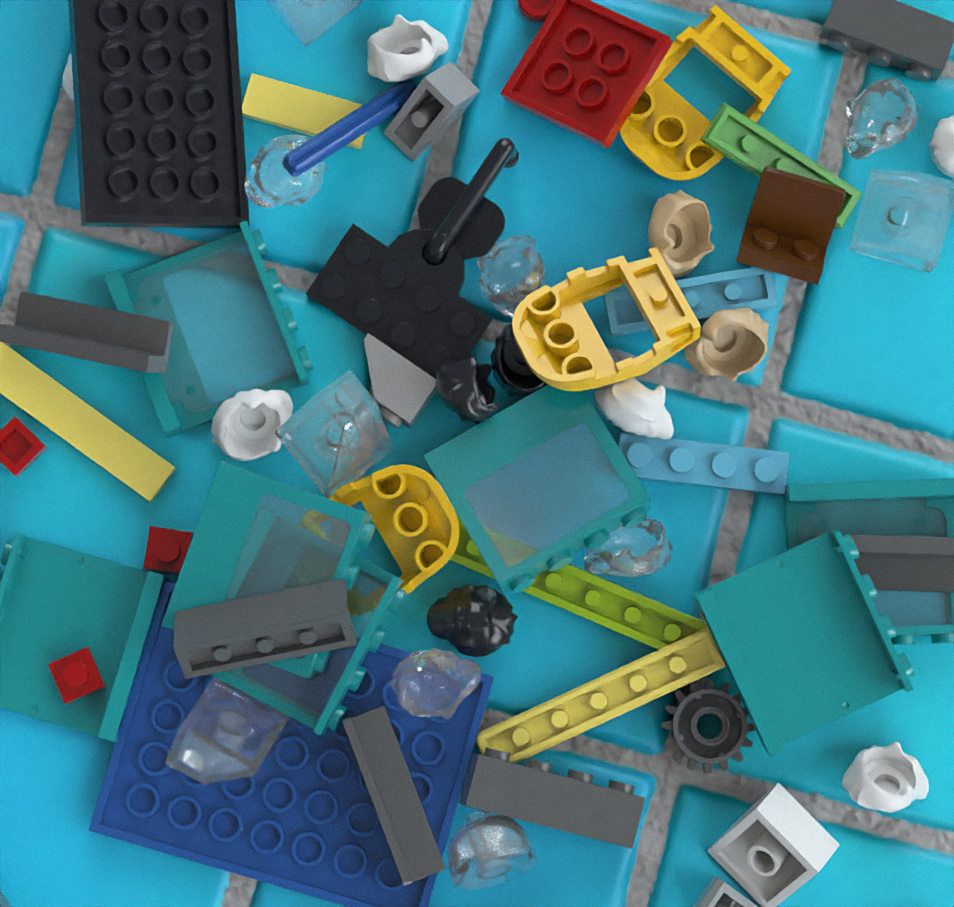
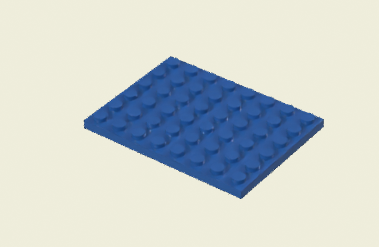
[89,581,494,907]

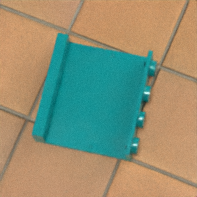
[693,529,915,756]
[0,532,169,742]

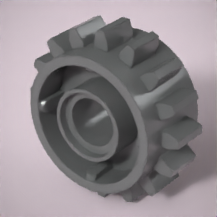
[661,679,755,774]

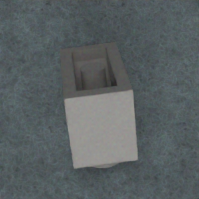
[383,61,480,162]
[364,333,437,428]

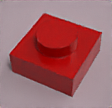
[0,416,48,478]
[143,526,194,574]
[48,647,107,704]

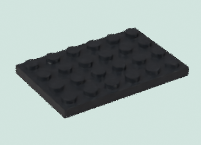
[68,0,250,229]

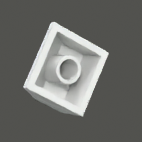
[707,782,840,907]

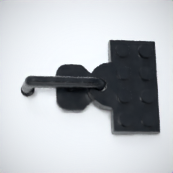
[306,138,519,379]

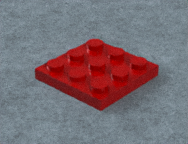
[500,0,673,149]

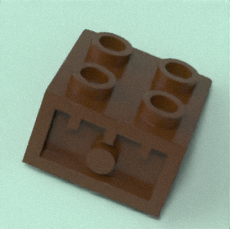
[736,166,846,285]

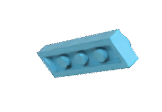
[603,267,778,337]
[615,432,789,496]

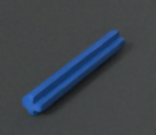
[282,79,417,177]

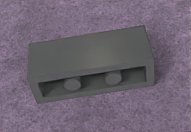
[819,0,954,82]

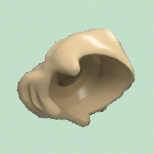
[647,190,715,279]
[684,307,769,382]

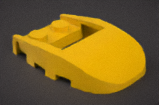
[620,5,791,181]
[512,247,701,392]
[294,464,460,617]

